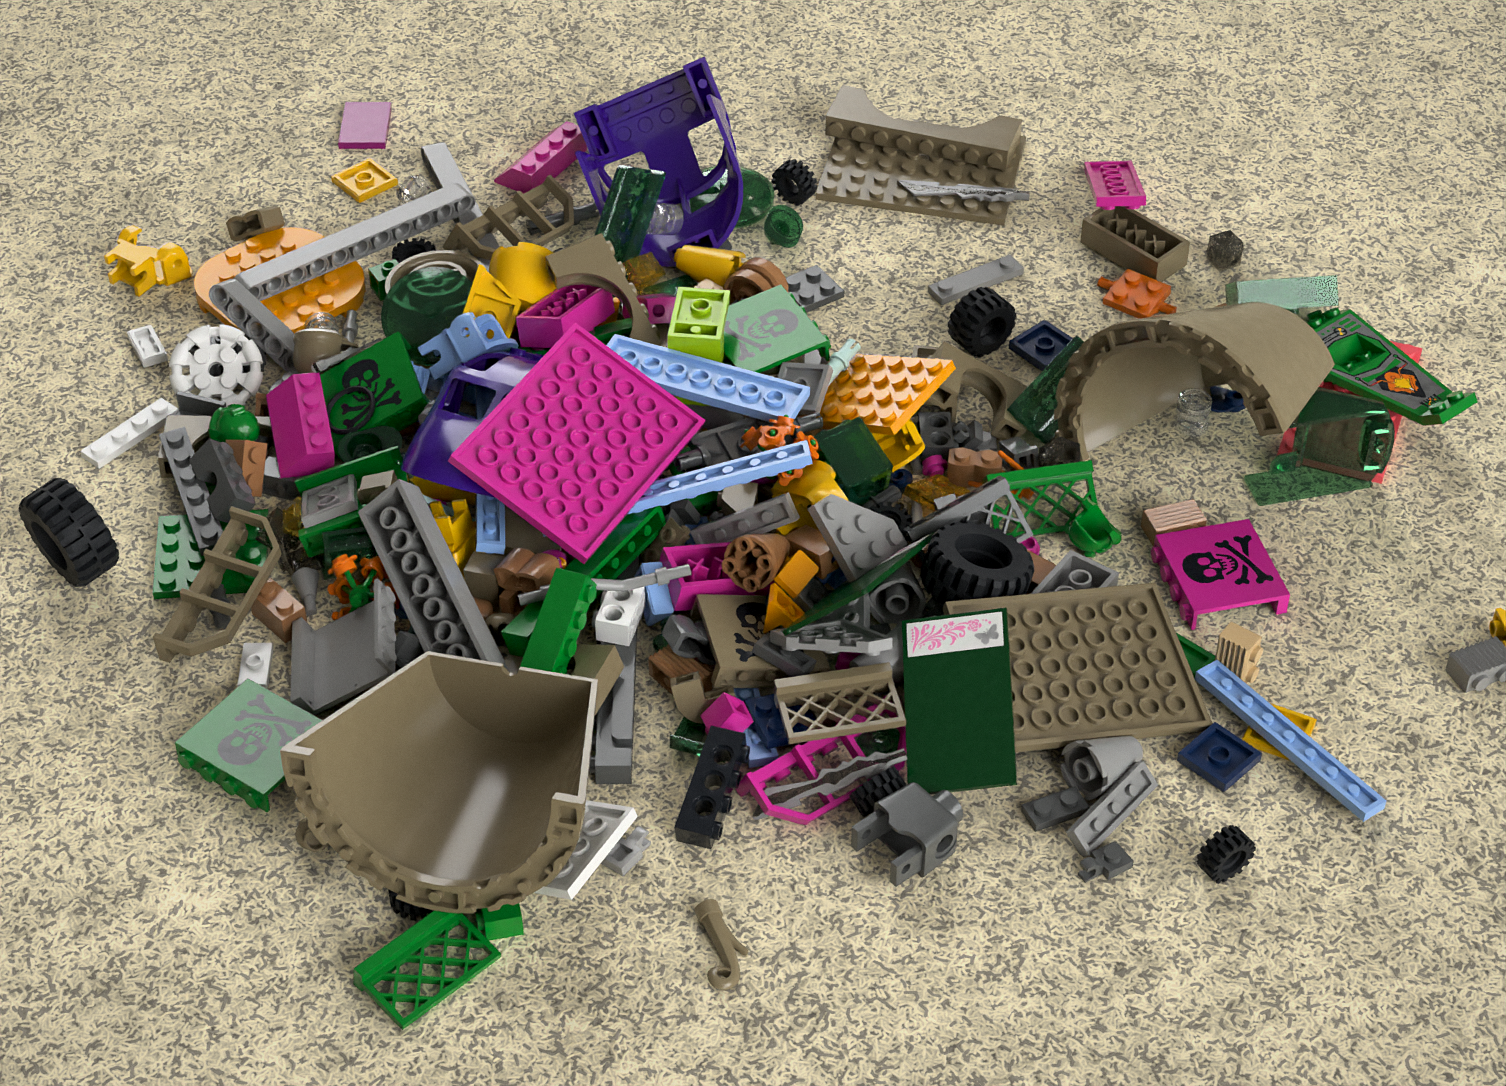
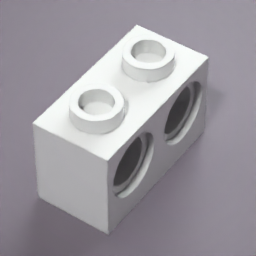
[592,587,645,646]

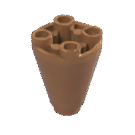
[722,533,790,593]

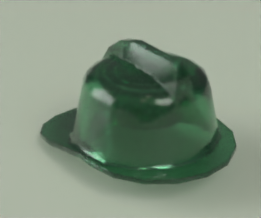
[764,205,803,248]
[338,425,402,463]

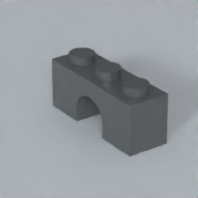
[189,439,256,523]

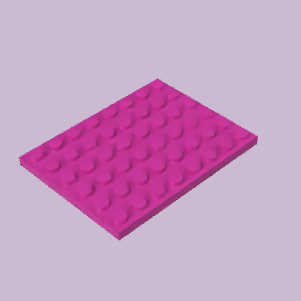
[448,322,706,564]

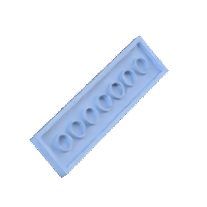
[606,334,810,423]

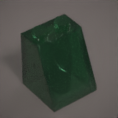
[814,416,893,506]

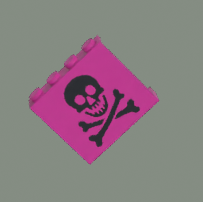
[1151,519,1290,630]

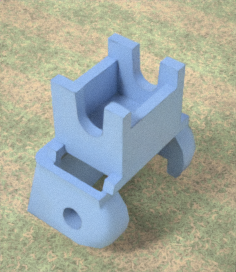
[418,312,519,380]

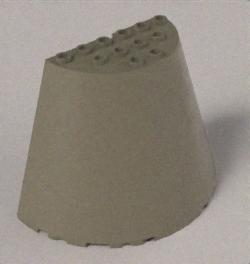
[1054,302,1335,464]
[280,651,598,914]

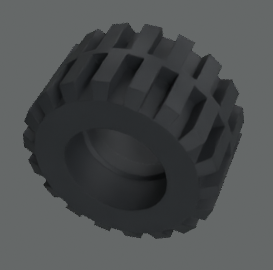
[947,287,1017,357]

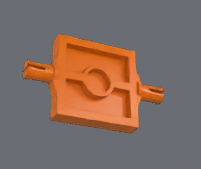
[1097,269,1177,319]

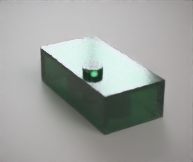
[1225,275,1339,315]

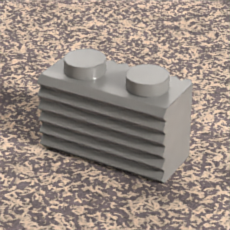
[1445,636,1506,693]

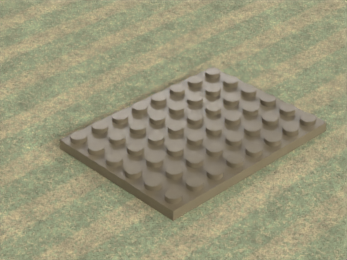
[816,118,1026,226]
[942,583,1213,752]

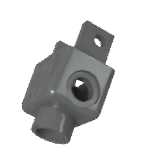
[851,782,964,887]

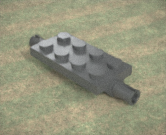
[673,412,823,472]

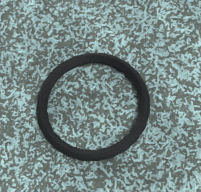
[326,386,376,435]

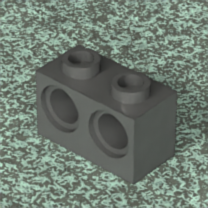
[918,412,959,466]

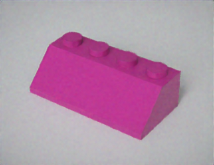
[494,121,587,194]
[266,372,335,478]

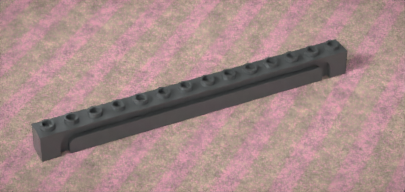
[590,554,640,784]

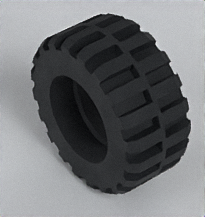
[19,478,119,587]
[920,521,1034,605]

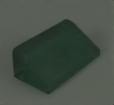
[643,275,698,295]

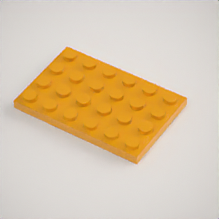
[816,354,956,435]

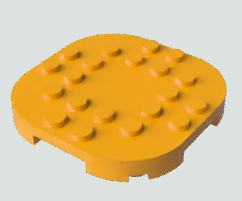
[194,227,366,333]

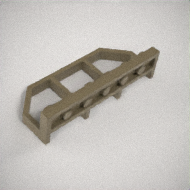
[442,175,574,260]
[153,506,281,663]

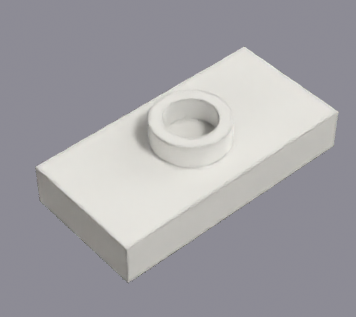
[127,325,168,368]
[237,643,273,689]

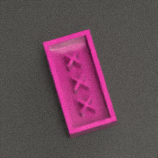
[516,285,615,350]
[659,542,782,611]

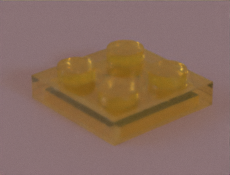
[904,474,970,512]

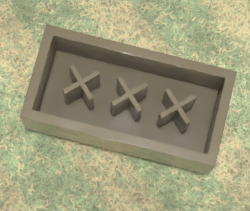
[1080,206,1190,282]

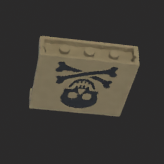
[690,594,830,688]

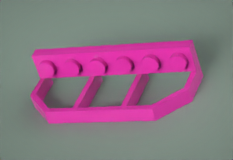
[735,694,906,825]

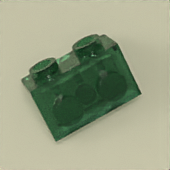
[322,526,379,567]

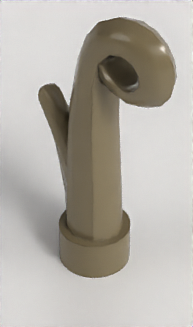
[694,899,748,991]

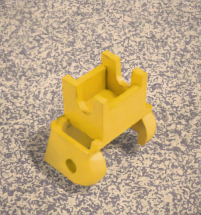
[771,459,849,536]

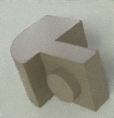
[670,671,736,724]

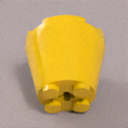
[489,242,556,327]

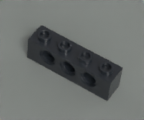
[674,725,750,849]

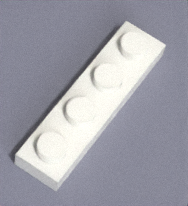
[80,398,179,469]

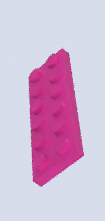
[1084,160,1146,210]

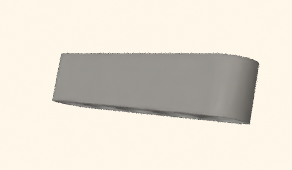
[209,279,299,374]

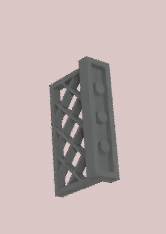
[903,475,1034,564]

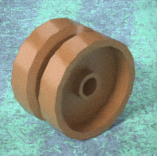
[724,257,789,305]

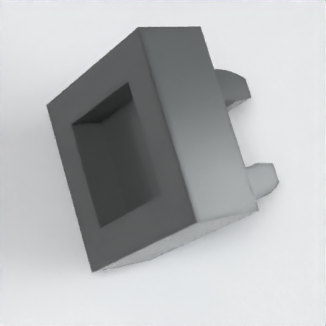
[952,420,983,450]

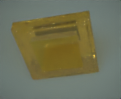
[283,496,302,537]

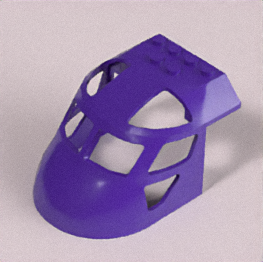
[574,56,744,267]
[401,347,544,498]

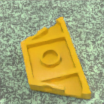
[463,264,522,339]

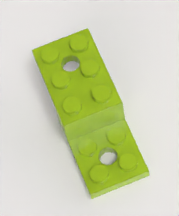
[668,287,730,406]

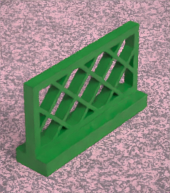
[981,460,1098,537]
[353,911,501,1030]

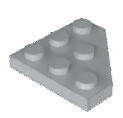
[807,494,908,583]
[770,618,892,656]

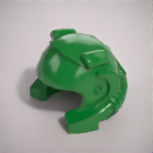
[208,404,260,443]
[1065,497,1122,557]

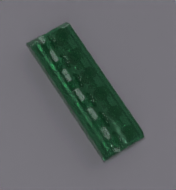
[594,165,666,309]
[1007,335,1084,445]

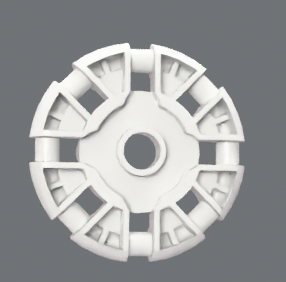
[169,324,263,407]

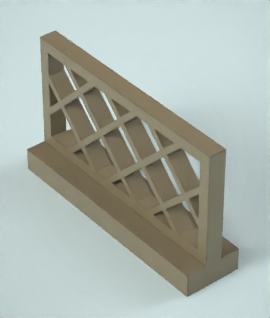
[774,662,906,744]

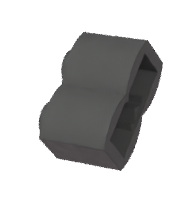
[661,615,716,665]

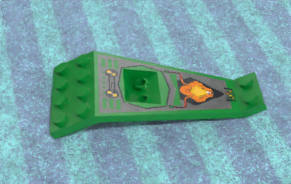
[1304,308,1478,426]

